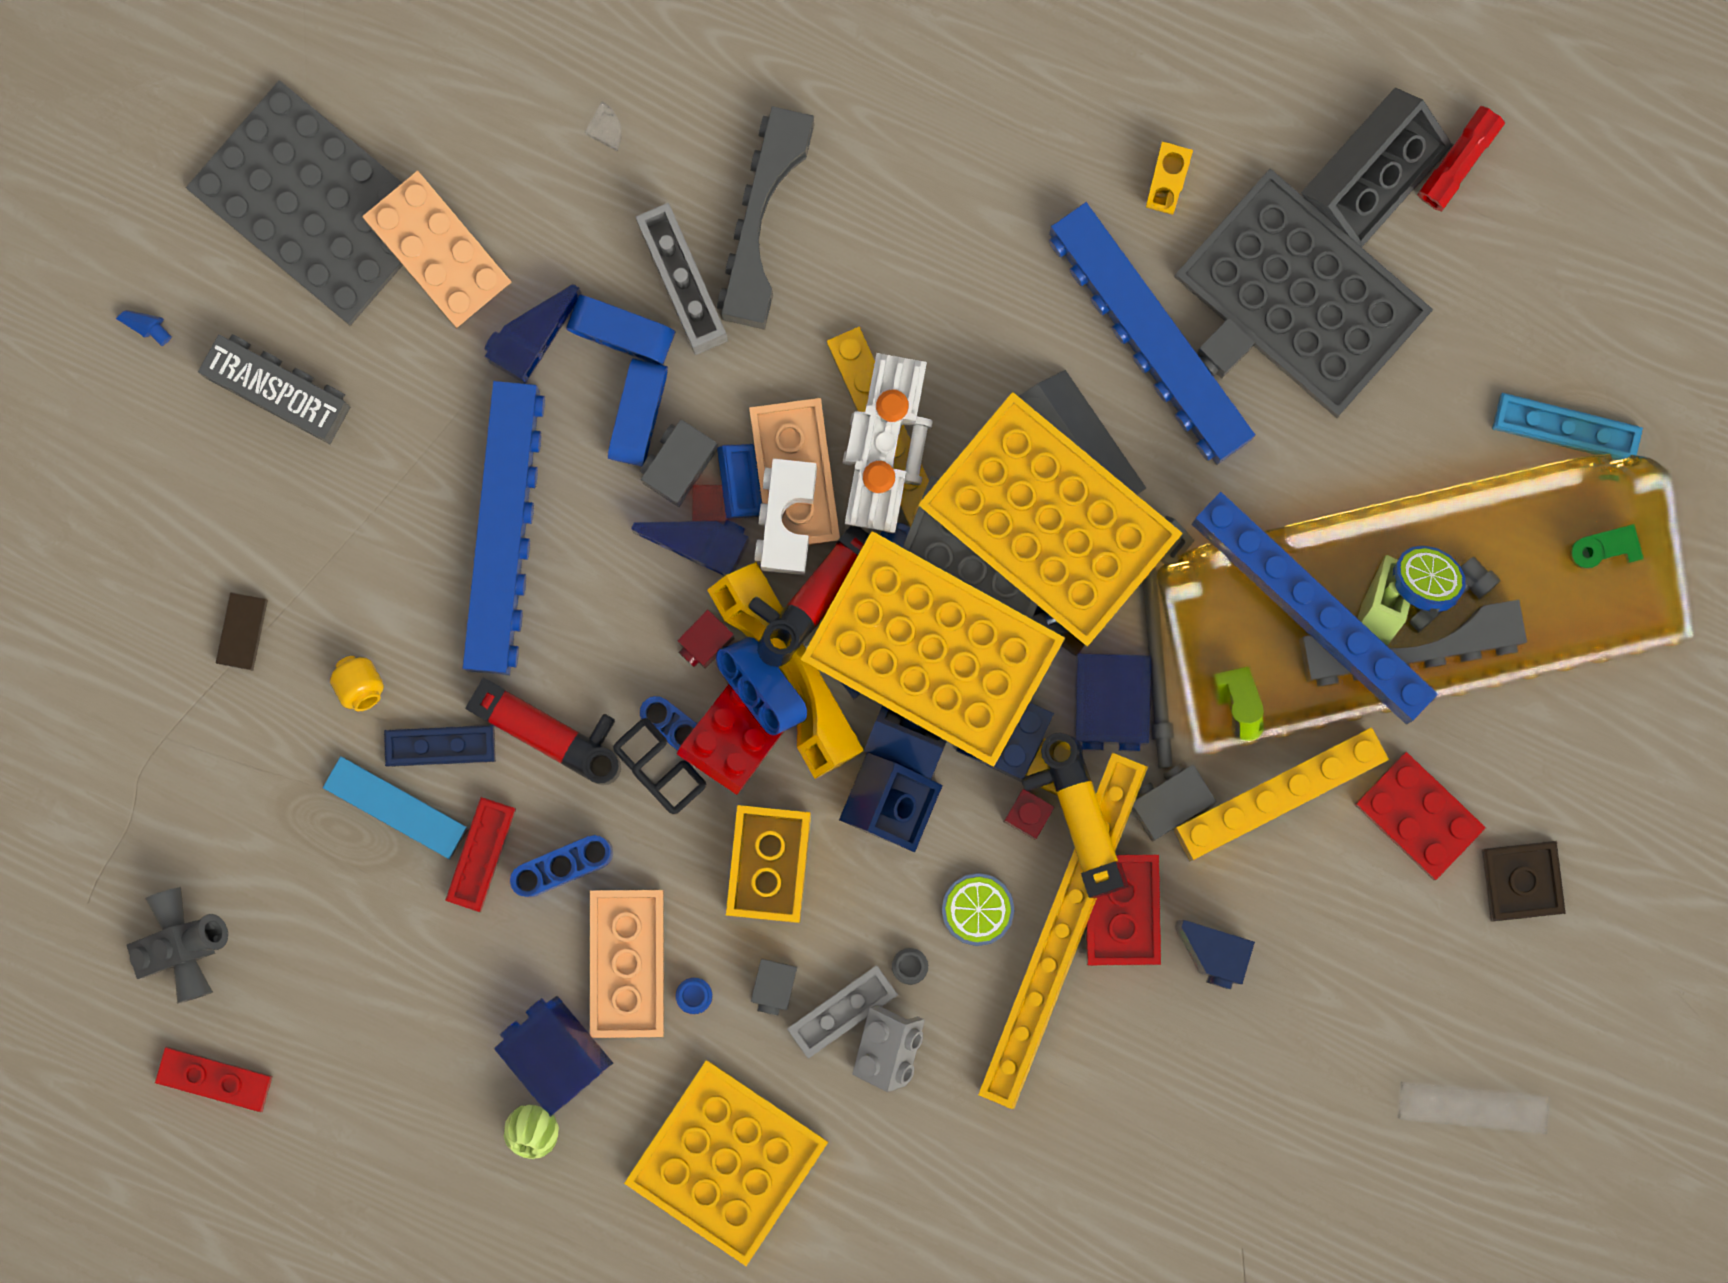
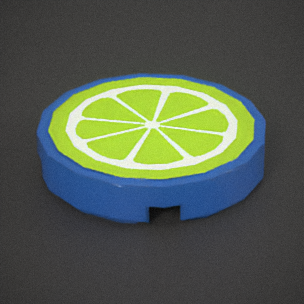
[1393,546,1466,612]

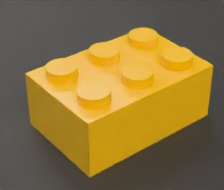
[726,805,811,923]

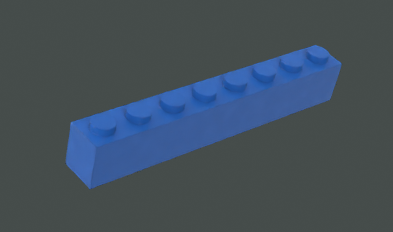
[1049,202,1255,465]
[463,381,545,676]
[1191,492,1438,725]

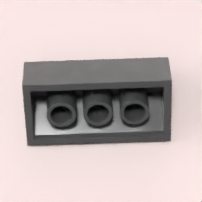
[1301,88,1453,247]
[1018,370,1146,495]

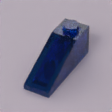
[484,284,582,384]
[631,520,750,576]

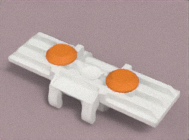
[842,353,933,533]

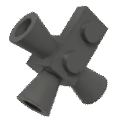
[127,887,228,1004]

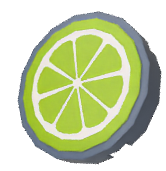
[941,873,1015,946]

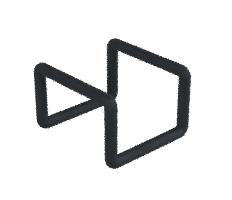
[613,718,707,814]

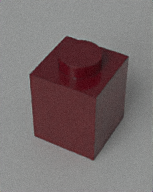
[677,609,735,669]
[1004,789,1055,840]

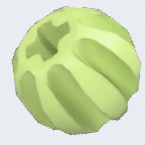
[504,1105,559,1159]

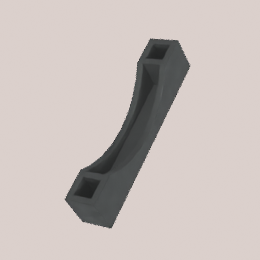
[717,106,815,330]
[1299,600,1527,687]

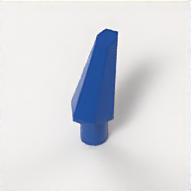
[116,310,172,346]

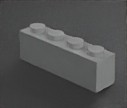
[636,202,728,355]

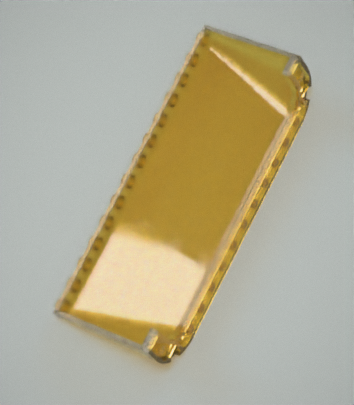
[1157,454,1693,754]

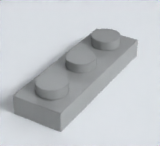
[787,965,898,1059]

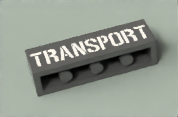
[198,334,351,444]

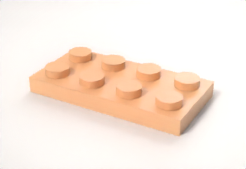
[362,171,511,329]
[749,398,840,546]
[590,890,664,1038]

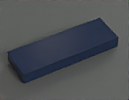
[384,725,496,767]

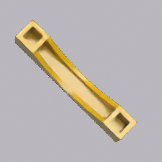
[707,562,864,779]
[1173,727,1389,861]

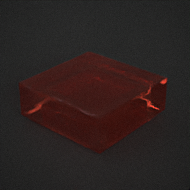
[692,485,729,523]

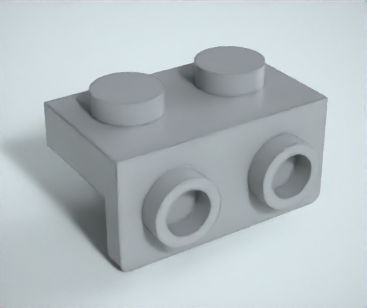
[852,1005,925,1092]

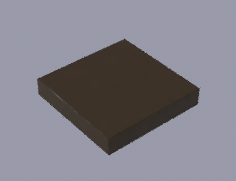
[1482,841,1566,922]

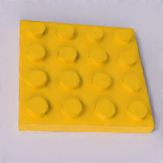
[624,1060,829,1266]

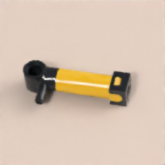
[1021,733,1129,899]

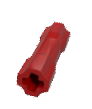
[1417,106,1505,212]

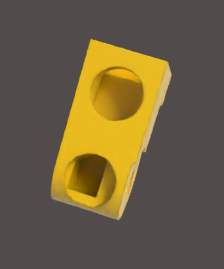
[1145,141,1193,215]

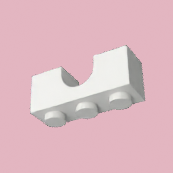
[755,458,817,575]

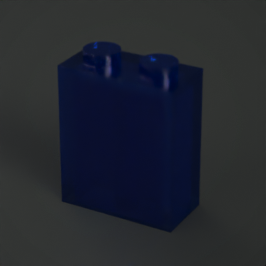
[1074,654,1151,752]
[494,996,614,1117]

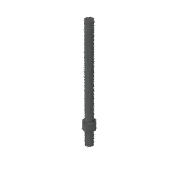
[1143,566,1174,768]

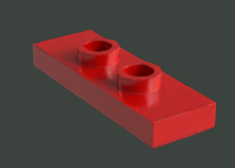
[445,797,516,912]
[155,1047,273,1112]

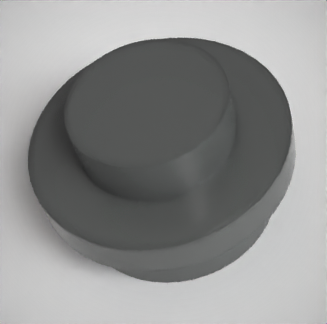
[892,948,928,985]

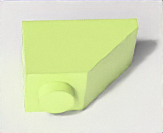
[1358,555,1410,646]

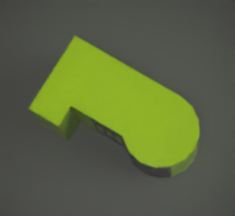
[1214,666,1264,741]

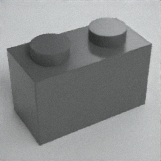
[640,420,718,507]
[1132,763,1217,841]

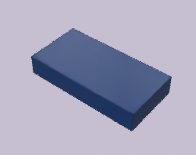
[717,444,762,519]

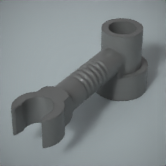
[1409,556,1501,633]

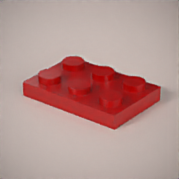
[676,684,786,795]
[1354,752,1486,880]
[1086,855,1161,966]

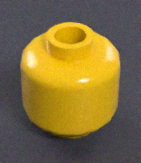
[330,656,384,712]

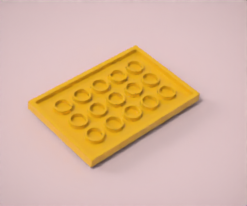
[918,392,1183,647]
[801,531,1065,767]

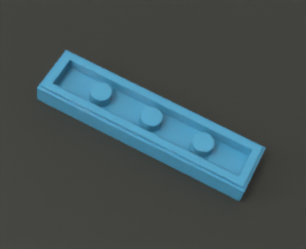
[1492,393,1643,464]
[323,756,468,859]

